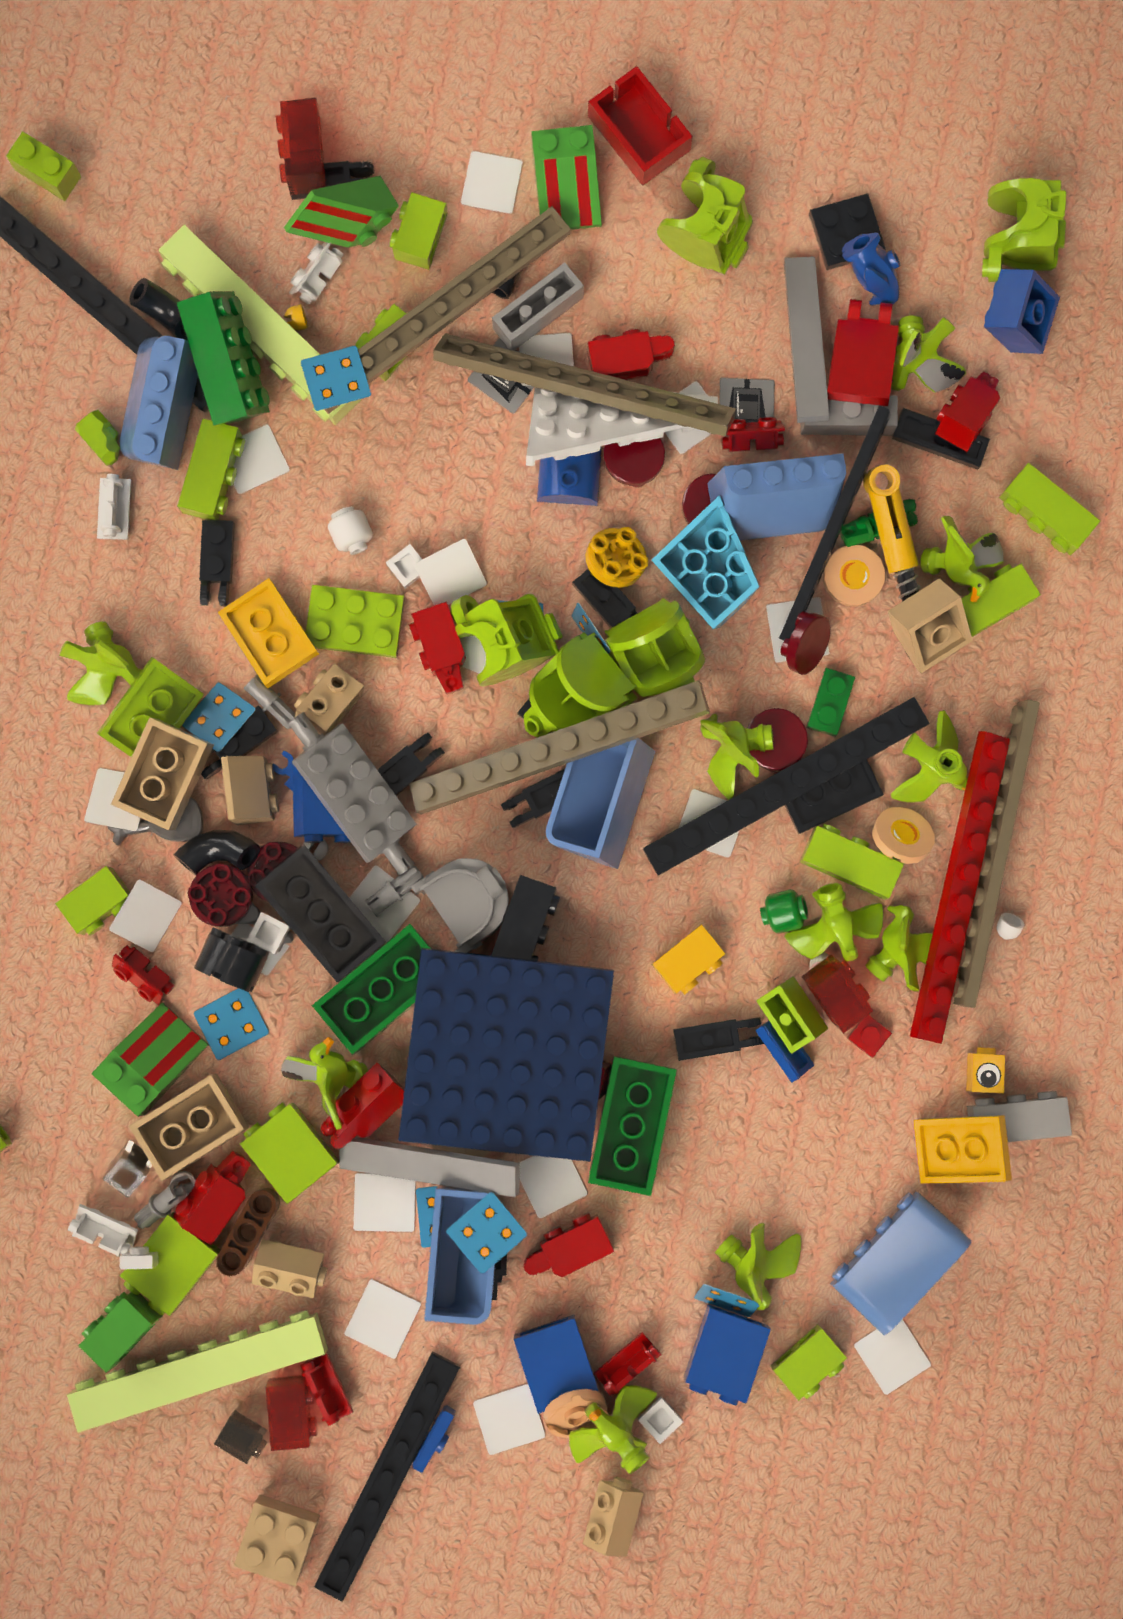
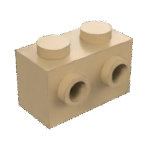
[294,664,364,735]

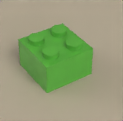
[78,1292,163,1373]

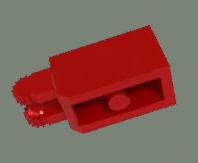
[587,329,675,380]
[320,1062,404,1149]
[523,1212,614,1277]

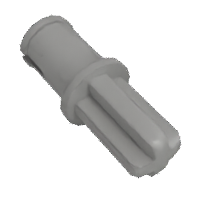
[243,674,295,729]
[365,866,424,917]
[134,1182,187,1229]

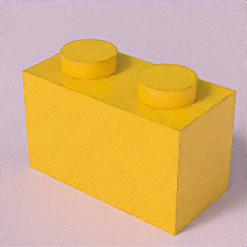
[651,924,725,995]

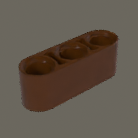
[216,1188,280,1276]

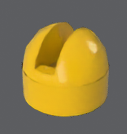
[284,304,308,330]

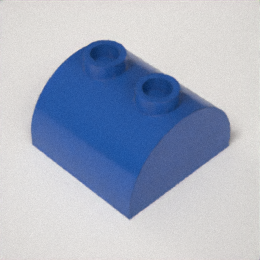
[537,446,602,506]

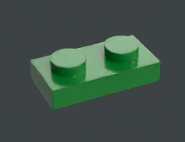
[806,668,855,737]

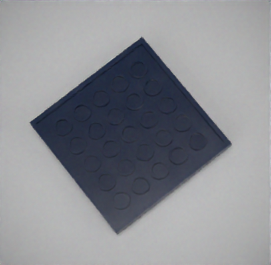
[398,948,614,1162]

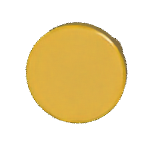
[585,527,648,588]

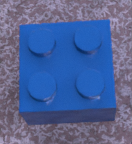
[984,269,1060,354]

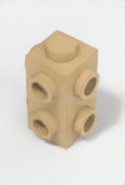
[252,1239,328,1298]
[583,1477,644,1557]

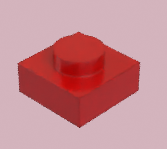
[847,1014,892,1058]

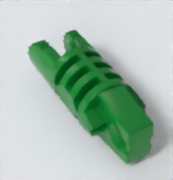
[840,499,918,547]

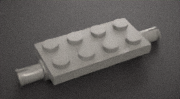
[287,712,417,875]

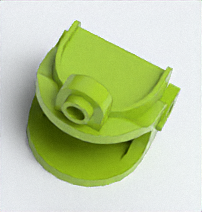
[657,157,753,275]
[982,178,1066,282]
[451,594,563,687]
[604,598,705,697]
[524,632,637,738]

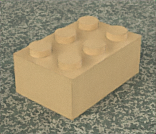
[111,717,214,830]
[129,1074,249,1181]

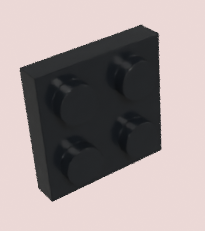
[809,194,886,270]

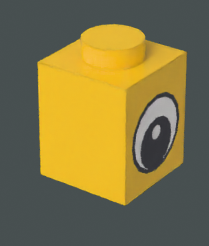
[966,1047,1005,1094]

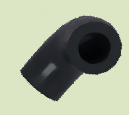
[129,278,188,341]
[173,830,260,876]

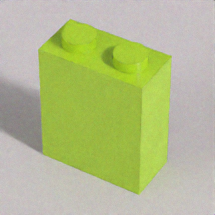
[240,1102,339,1204]
[120,1212,221,1316]

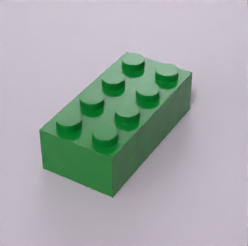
[176,291,270,426]
[312,924,432,1055]
[588,1056,677,1196]

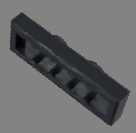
[892,408,990,470]

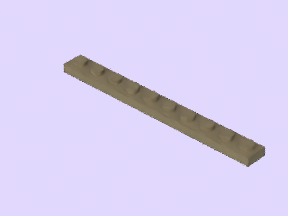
[324,206,571,414]
[433,333,736,436]
[409,680,710,814]
[953,699,1040,1008]

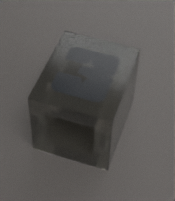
[103,1140,152,1198]
[214,1410,268,1464]

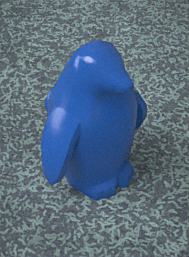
[842,232,901,305]

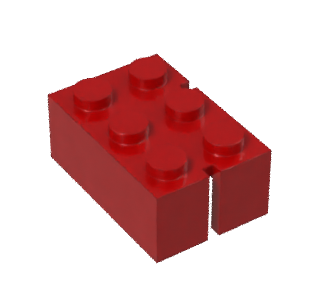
[588,66,693,186]

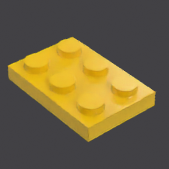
[218,578,319,688]
[913,1115,1012,1184]

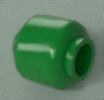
[760,889,808,934]

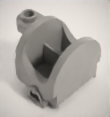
[411,858,509,953]

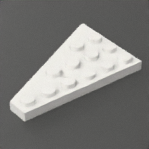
[526,388,718,466]

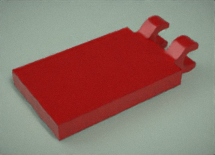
[827,299,899,406]

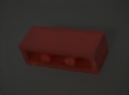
[276,97,326,195]

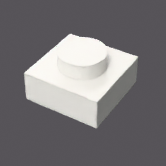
[386,544,422,589]
[247,912,290,955]
[120,1247,158,1269]
[638,1396,683,1444]

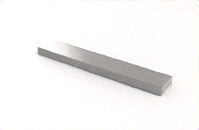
[784,257,829,423]
[339,1137,520,1197]

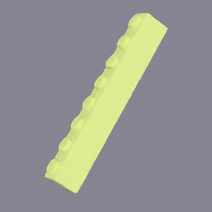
[158,225,361,425]
[67,1310,328,1433]

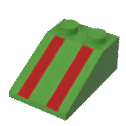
[531,125,602,230]
[284,176,399,248]
[91,1003,209,1117]

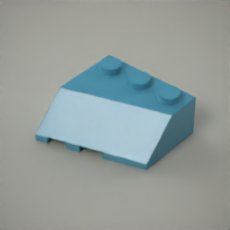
[652,495,760,629]

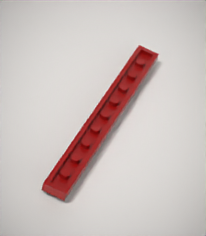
[910,731,1010,1044]

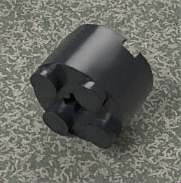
[194,927,269,993]

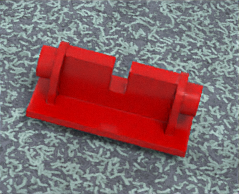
[722,417,785,452]
[112,945,175,1006]
[593,1332,662,1396]
[300,1353,354,1426]

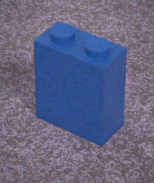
[292,763,351,843]
[684,1304,771,1405]
[514,1314,599,1414]

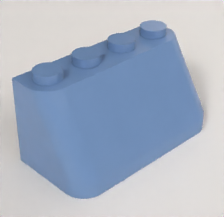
[119,336,198,470]
[707,453,846,541]
[546,738,655,869]
[424,1185,495,1325]
[830,1192,971,1335]

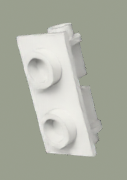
[289,242,343,304]
[97,474,131,540]
[68,1204,138,1257]

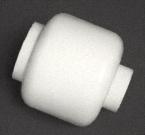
[328,506,373,555]

